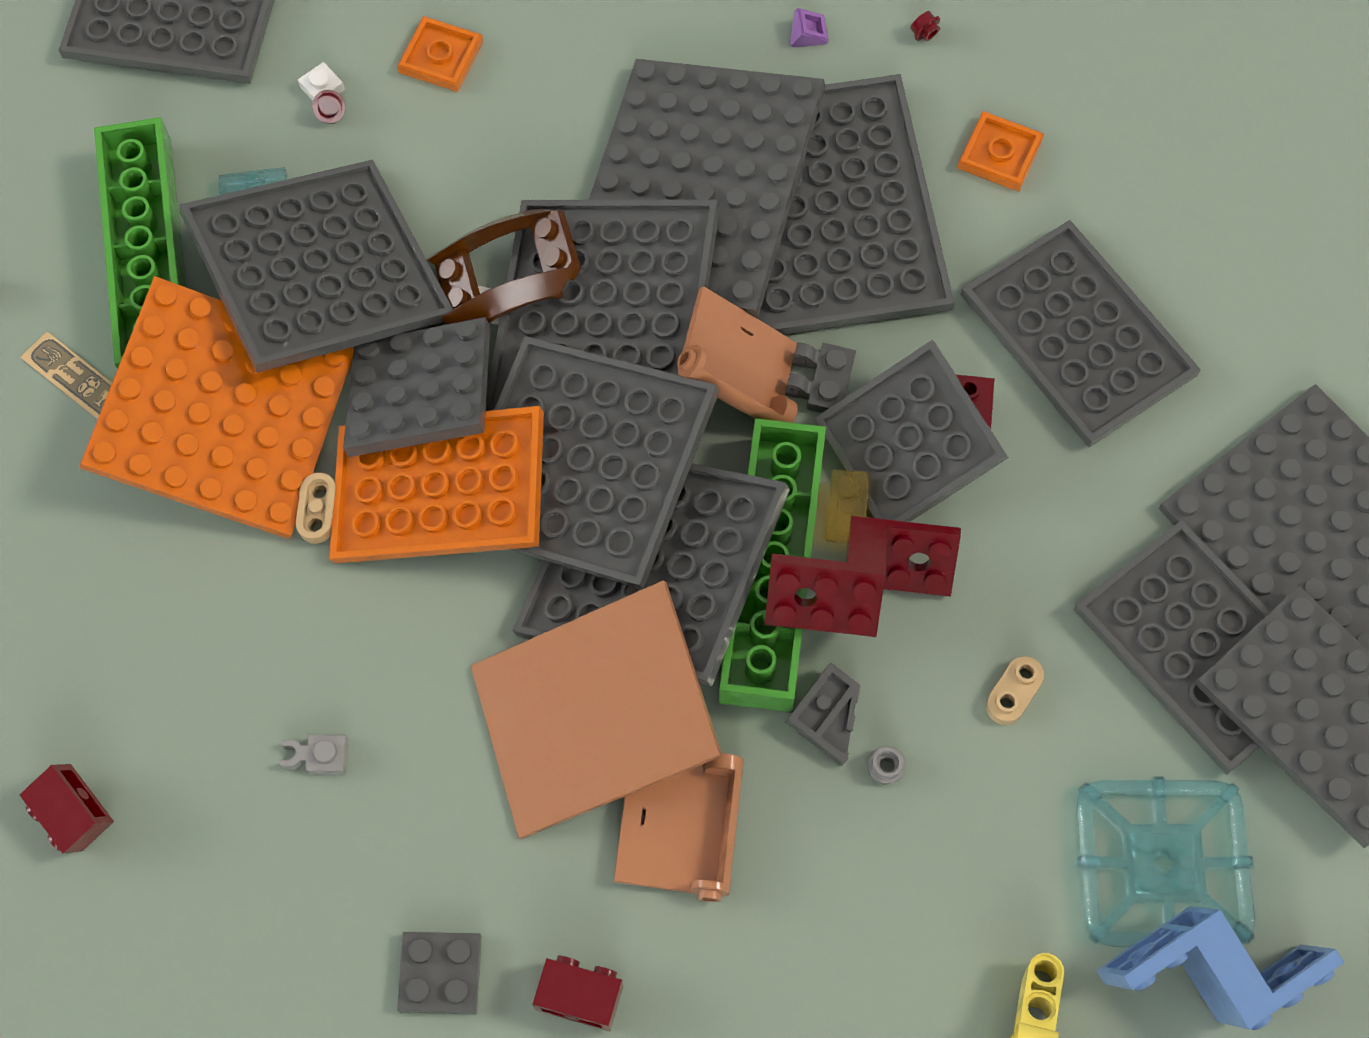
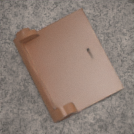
[677,286,798,423]
[613,753,744,902]

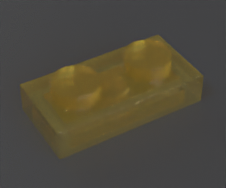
[825,470,870,544]

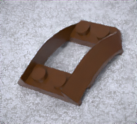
[427,209,581,324]

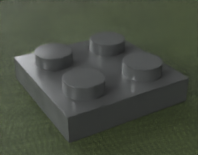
[397,932,482,1014]

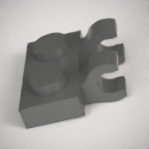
[785,342,856,413]

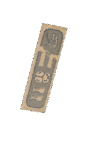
[20,331,112,419]

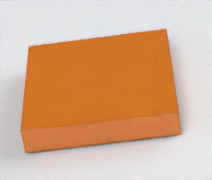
[397,16,483,92]
[957,111,1044,192]

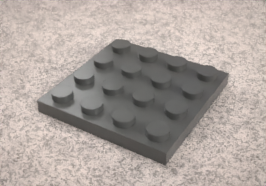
[343,317,490,457]
[815,340,1009,522]

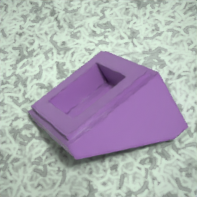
[790,8,829,47]

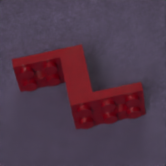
[765,516,961,637]

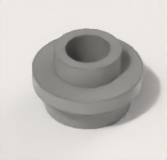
[868,746,906,784]

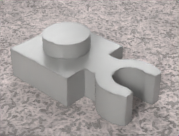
[280,735,348,775]

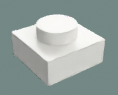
[298,62,345,101]

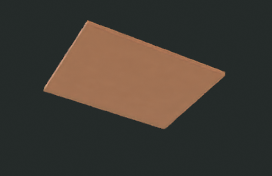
[471,580,722,839]

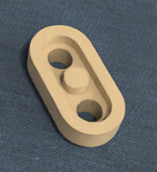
[296,473,336,544]
[986,656,1044,725]

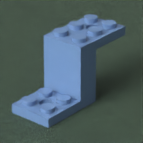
[1096,906,1344,1030]

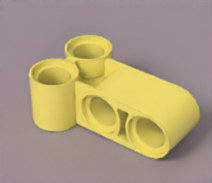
[1010,953,1064,1038]

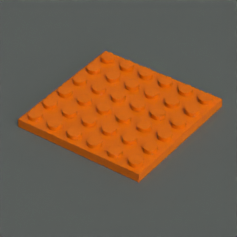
[80,276,354,540]

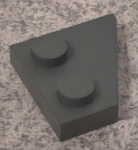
[785,662,860,766]

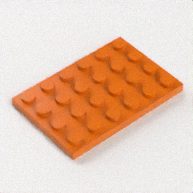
[329,406,544,564]

